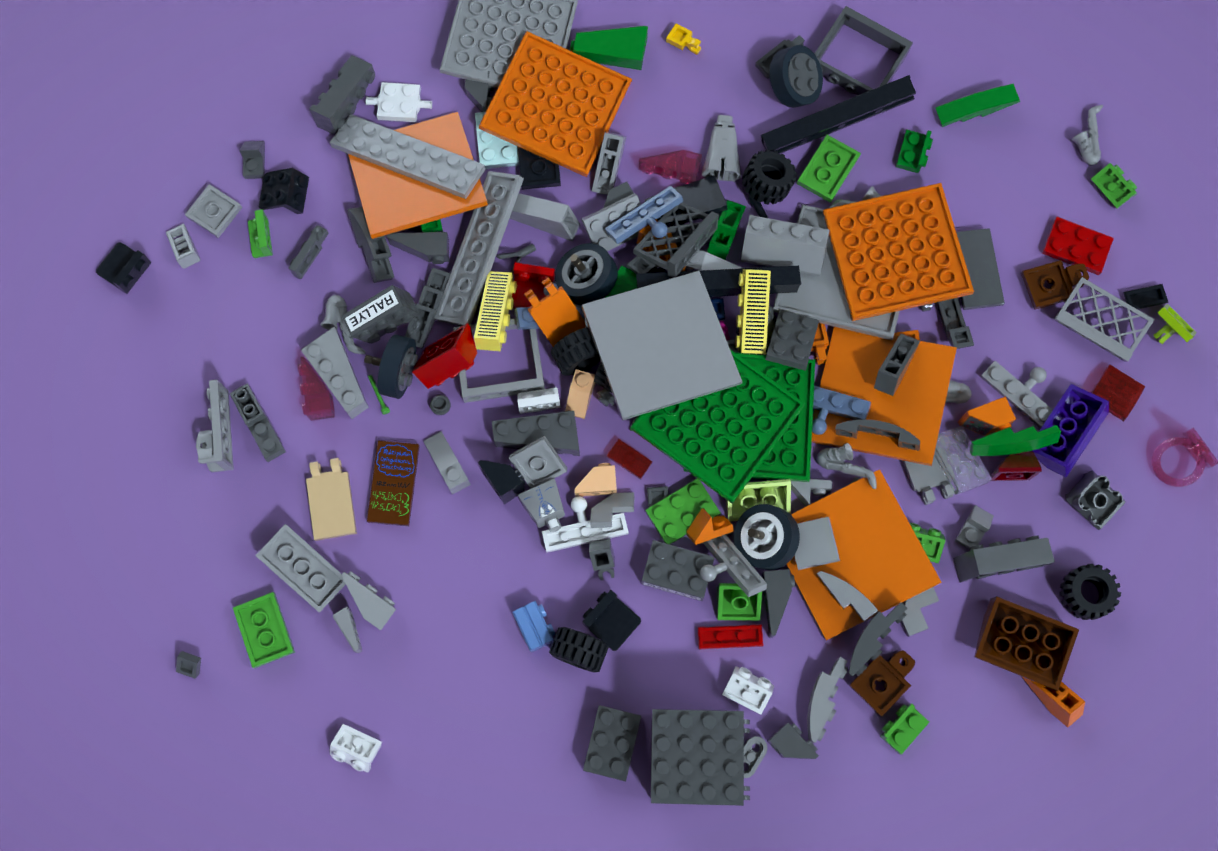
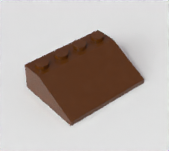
[974,596,1079,691]

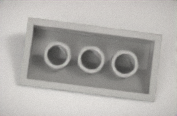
[741,215,830,276]

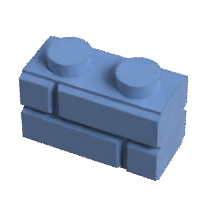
[512,601,556,652]

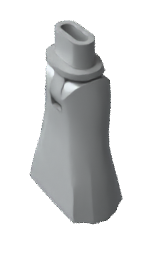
[702,115,741,181]

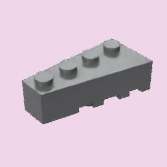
[309,55,375,135]
[492,411,580,456]
[953,535,1055,583]

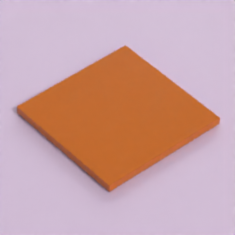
[479,31,632,177]
[348,112,488,239]
[823,183,974,321]
[812,327,957,466]
[786,469,942,641]

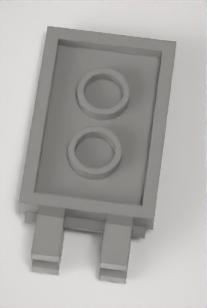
[902,436,956,505]

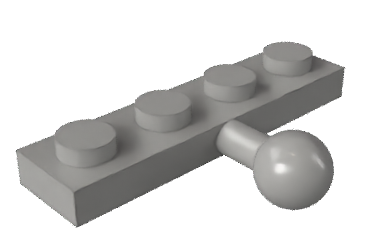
[981,361,1053,429]
[700,535,767,597]

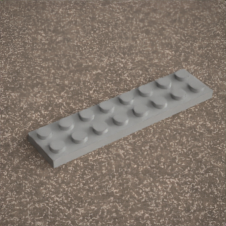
[330,115,486,199]
[435,171,524,326]

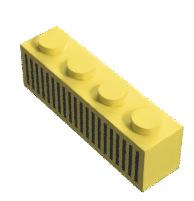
[735,269,771,354]
[474,271,517,351]

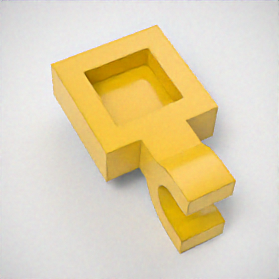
[666,23,701,55]

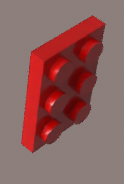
[1042,217,1114,275]

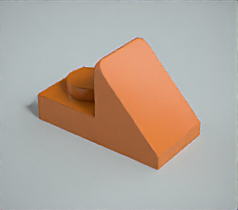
[686,508,734,545]

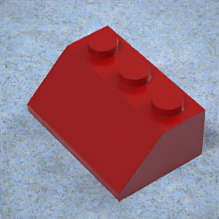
[412,323,477,389]

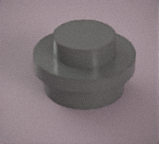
[597,388,615,407]
[430,395,451,415]

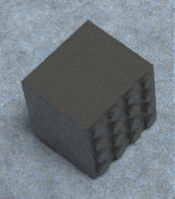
[651,709,750,806]

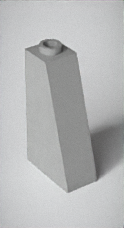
[509,193,580,241]

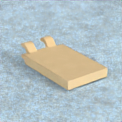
[306,458,357,541]

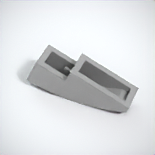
[817,571,878,622]

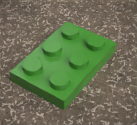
[797,135,861,203]
[645,478,720,545]
[233,592,295,668]

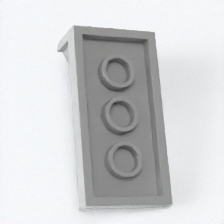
[196,380,234,472]
[255,524,346,613]

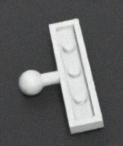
[542,496,629,553]

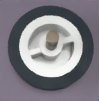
[734,504,800,570]

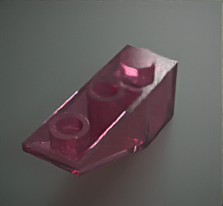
[639,150,702,184]
[298,357,335,421]

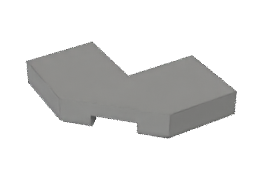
[590,492,635,528]
[901,587,939,637]

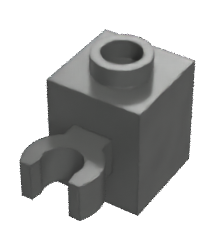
[589,538,615,580]

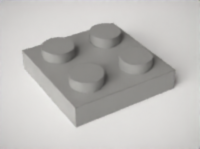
[185,184,243,238]
[509,436,567,489]

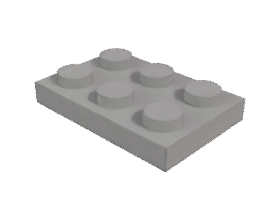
[581,193,643,251]

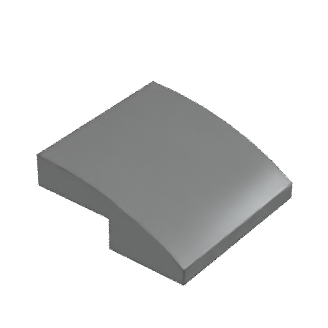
[794,517,840,570]

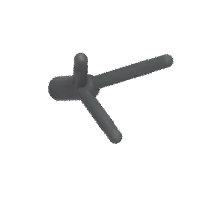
[496,243,536,275]

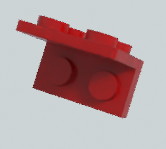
[512,262,555,309]

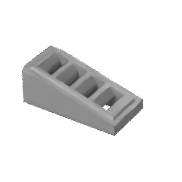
[166,224,200,268]
[333,607,362,653]

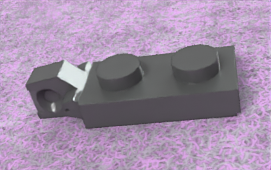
[755,35,805,79]
[289,225,329,279]

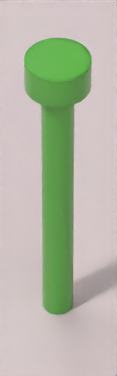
[368,375,390,415]

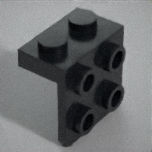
[259,167,309,214]
[96,242,151,294]
[582,590,641,651]

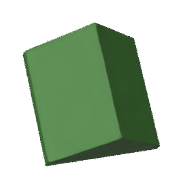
[717,583,762,620]

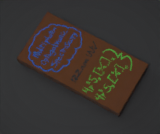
[367,441,420,527]

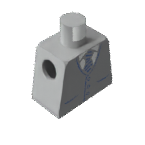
[518,479,565,532]

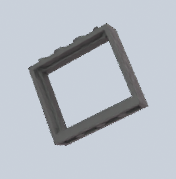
[814,6,913,95]

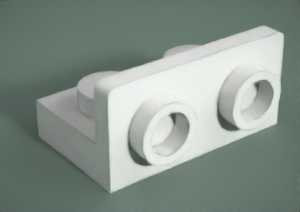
[517,387,561,414]
[722,666,774,714]
[330,724,382,772]

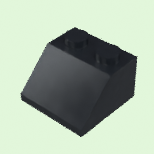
[478,460,525,505]

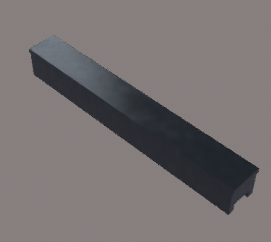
[761,75,916,154]
[636,265,801,297]

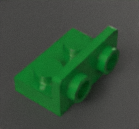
[896,130,933,173]

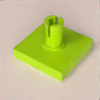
[1153,304,1197,344]

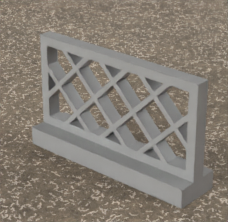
[1053,277,1155,362]

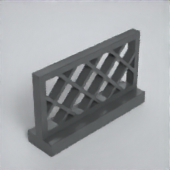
[633,202,719,278]

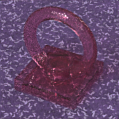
[1152,427,1218,487]

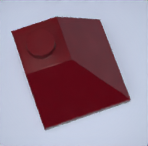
[988,451,1042,481]

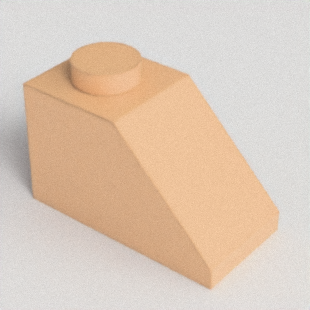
[565,369,595,419]
[575,463,617,497]

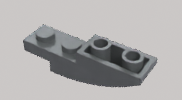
[347,207,394,283]
[229,383,286,462]
[848,602,908,676]

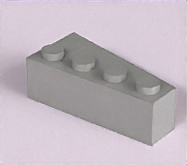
[301,326,369,419]

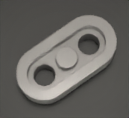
[744,737,767,778]

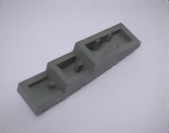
[405,268,451,348]

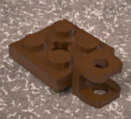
[1021,260,1089,310]
[849,650,915,717]

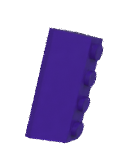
[1029,384,1109,477]

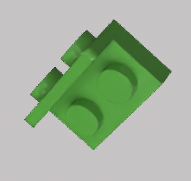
[1091,163,1137,209]
[248,209,273,258]
[910,523,946,563]
[880,703,929,755]

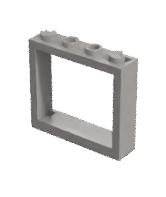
[453,318,545,403]

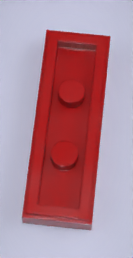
[698,624,763,650]

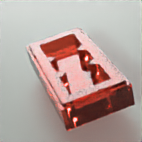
[607,439,653,480]

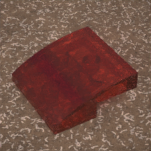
[1091,364,1145,422]

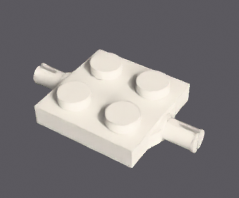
[366,82,432,122]

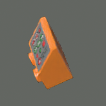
[958,396,1016,436]

